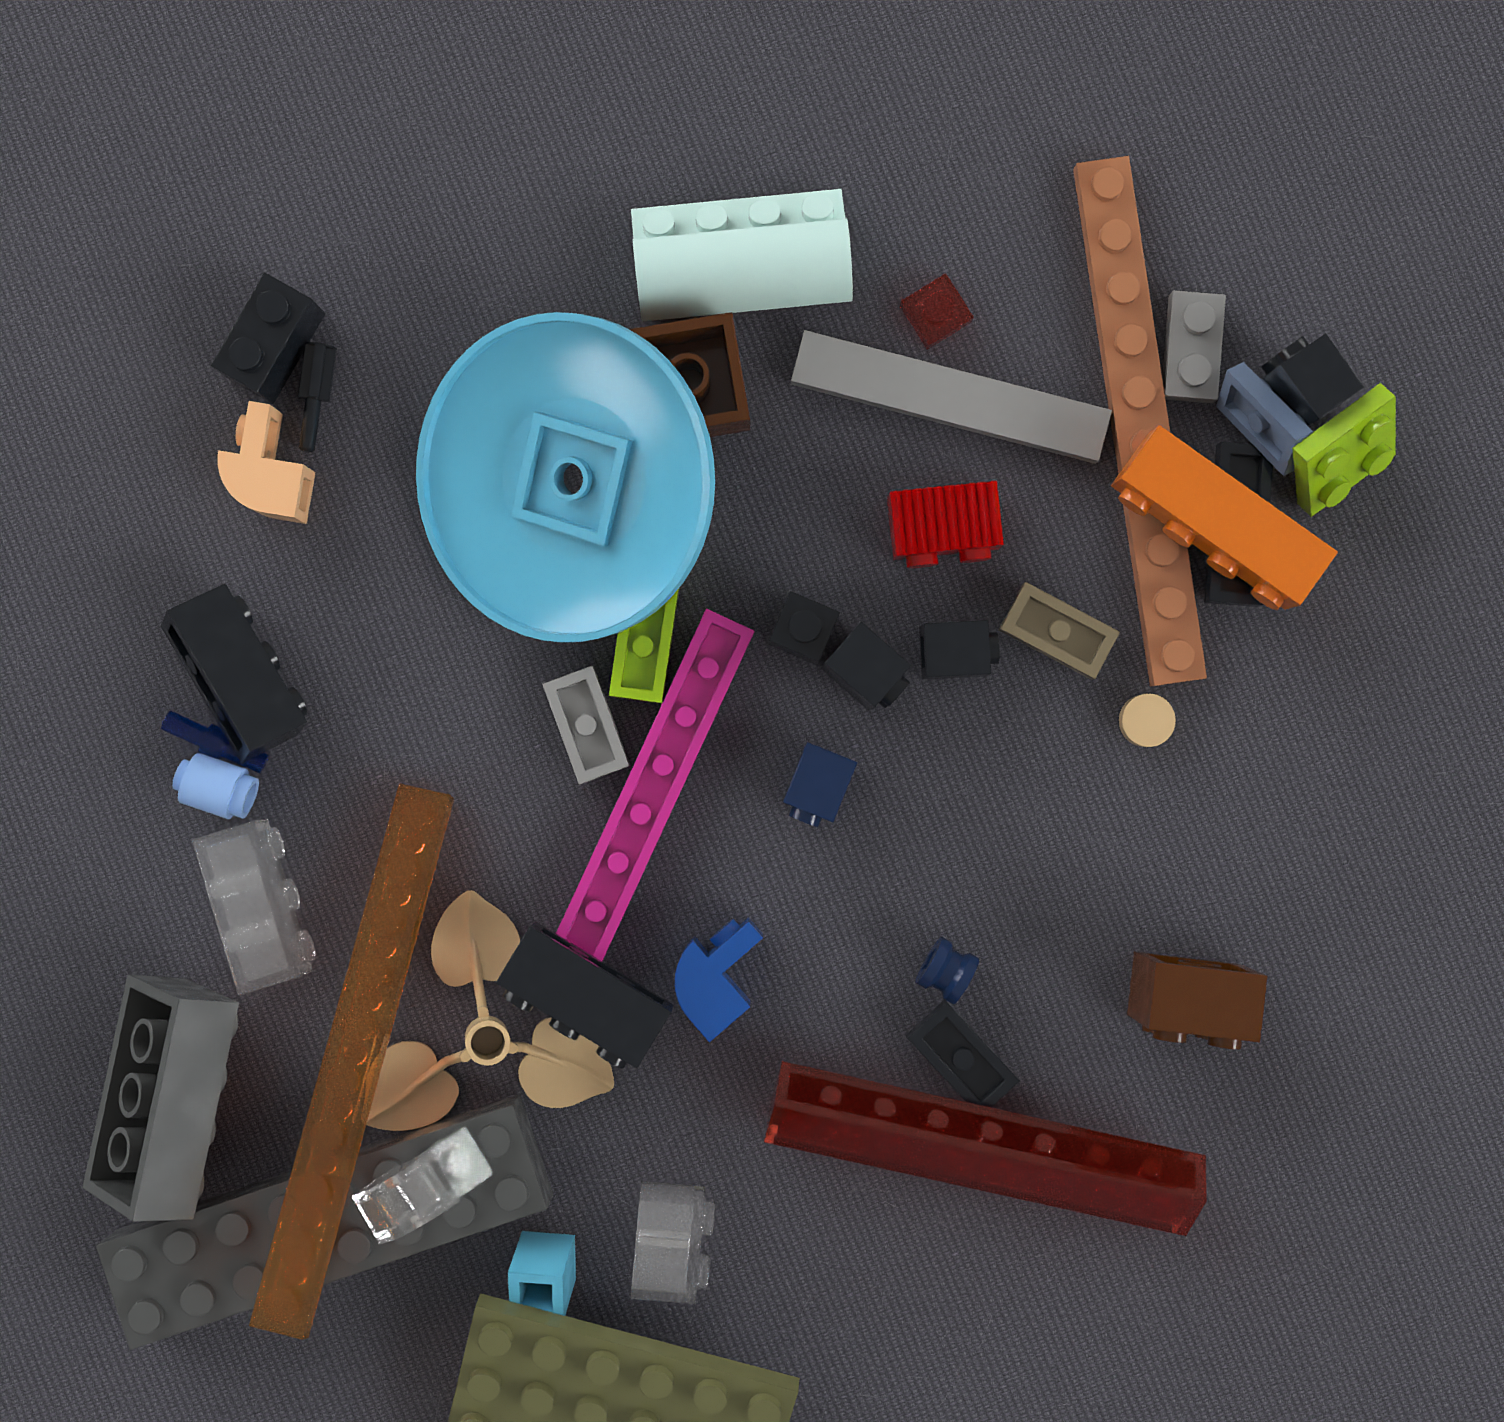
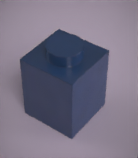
[782,742,857,828]

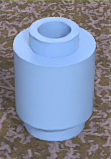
[172,753,259,819]

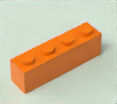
[1111,425,1338,610]

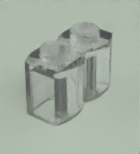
[630,1181,715,1304]

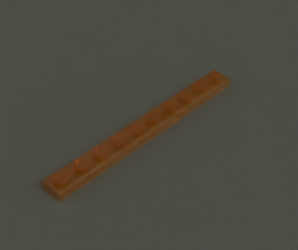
[249,783,454,1340]

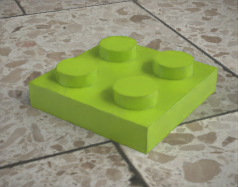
[1292,383,1396,517]

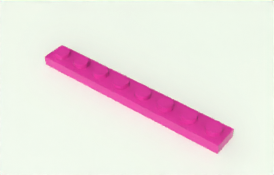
[556,608,755,962]

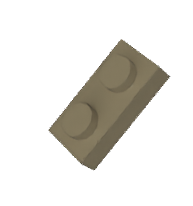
[998,582,1120,680]

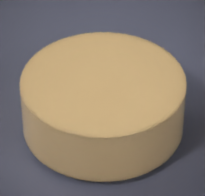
[1119,694,1176,747]

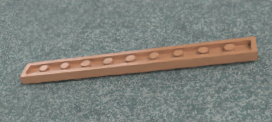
[1073,156,1207,687]

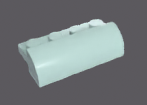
[631,189,853,322]

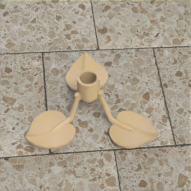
[363,890,614,1131]

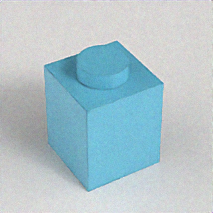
[508,1231,576,1316]

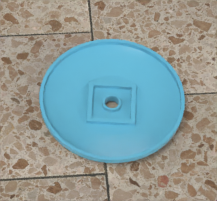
[416,312,715,642]

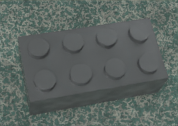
[82,974,239,1221]

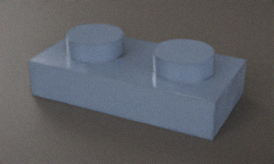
[1216,362,1313,476]

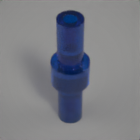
[161,710,270,774]

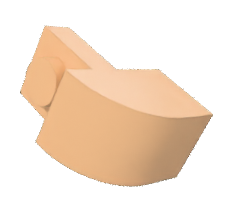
[217,401,316,524]

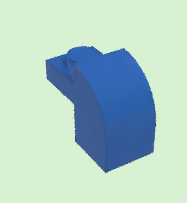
[675,918,763,1043]

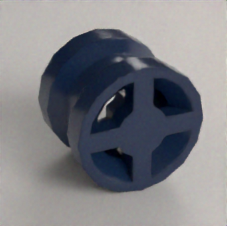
[915,937,979,1004]

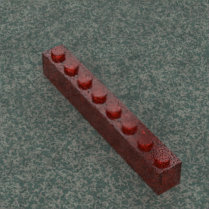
[764,1061,1207,1236]

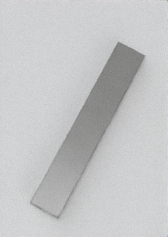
[791,330,1112,464]

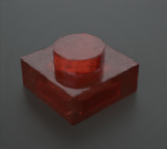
[900,273,974,350]

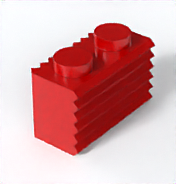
[887,481,1004,568]

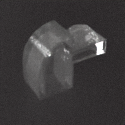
[351,1126,494,1244]

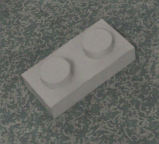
[1162,290,1226,404]
[542,666,630,784]

